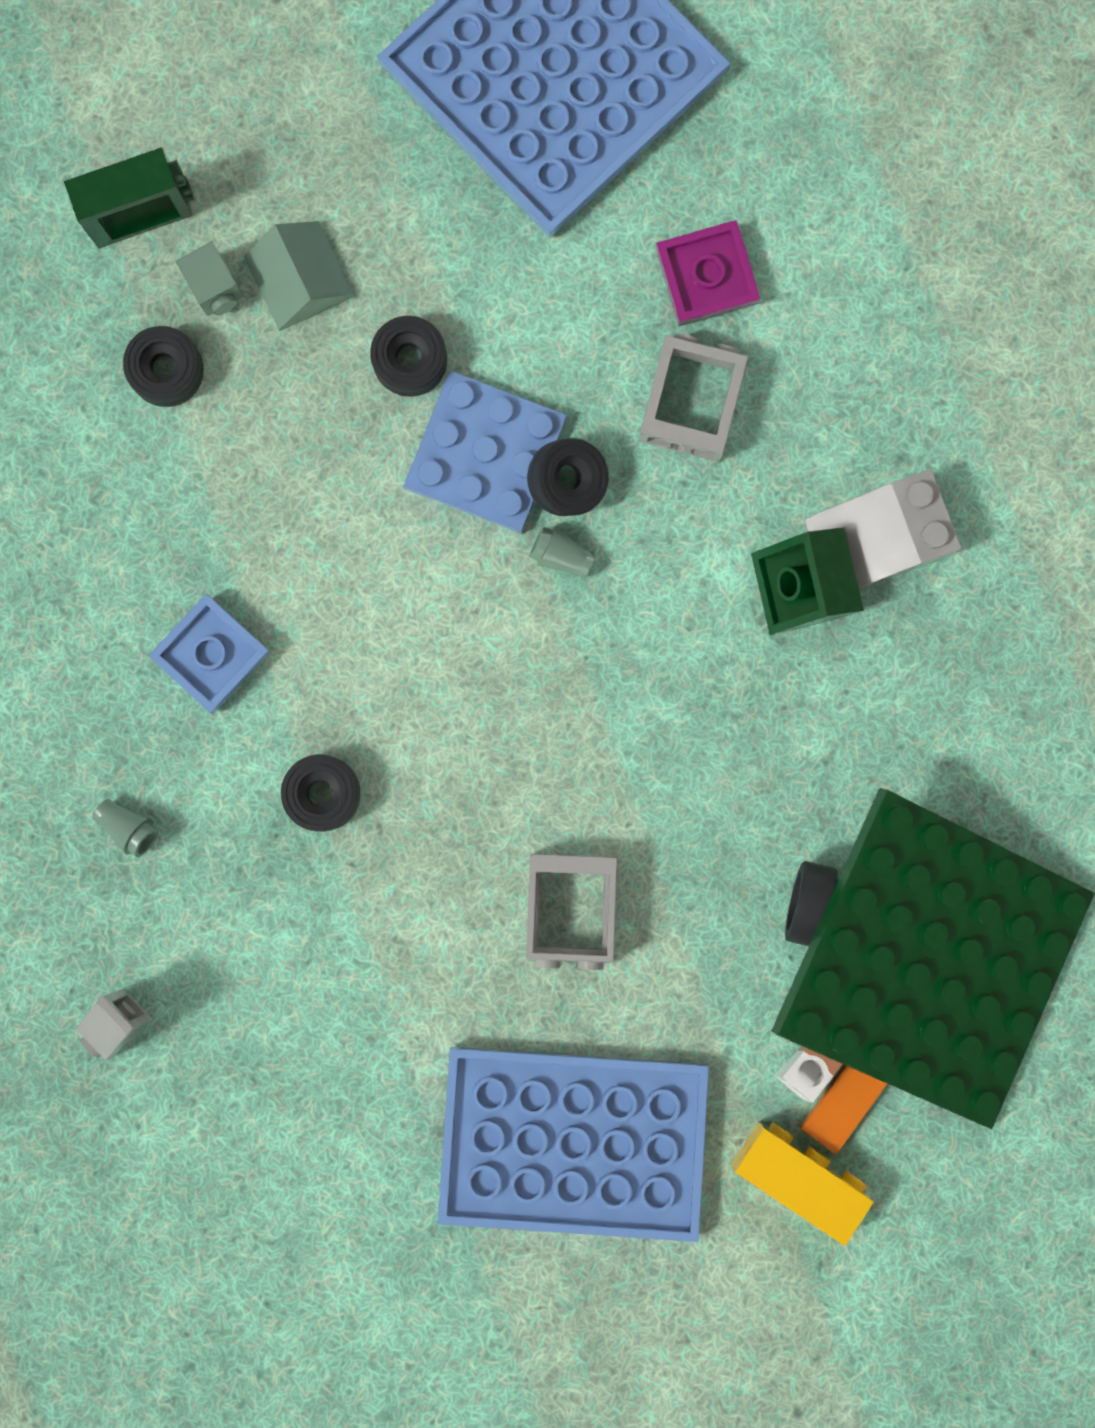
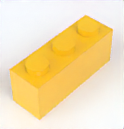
[731,1122,874,1246]

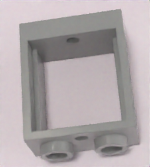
[638,334,748,462]
[526,854,617,970]

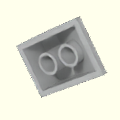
[804,469,962,589]

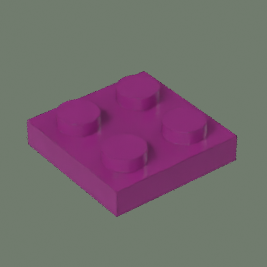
[655,220,761,326]

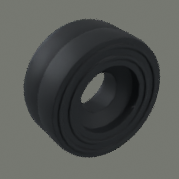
[370,315,448,397]
[123,326,204,407]
[527,438,609,516]
[281,754,361,832]

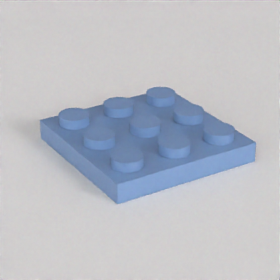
[403,370,567,534]

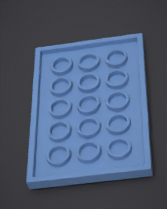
[438,1047,709,1242]

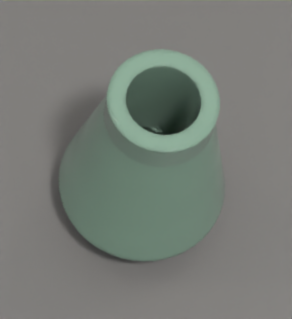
[529,526,595,578]
[92,799,159,857]

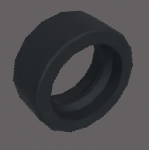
[785,861,838,946]

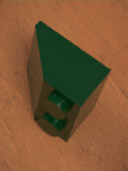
[751,527,864,635]

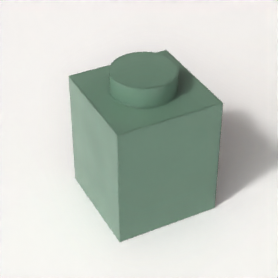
[175,241,243,316]

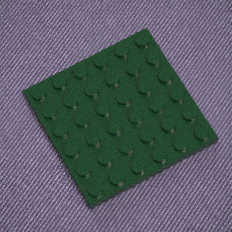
[771,788,1095,1130]

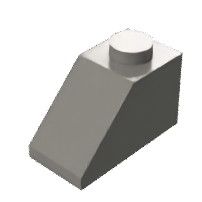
[76,989,153,1060]

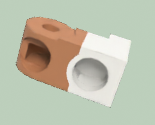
[774,1046,843,1103]

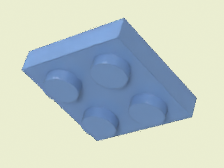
[148,594,271,714]

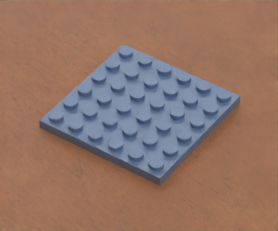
[377,0,731,238]

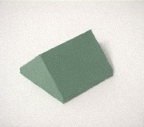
[244,221,355,331]

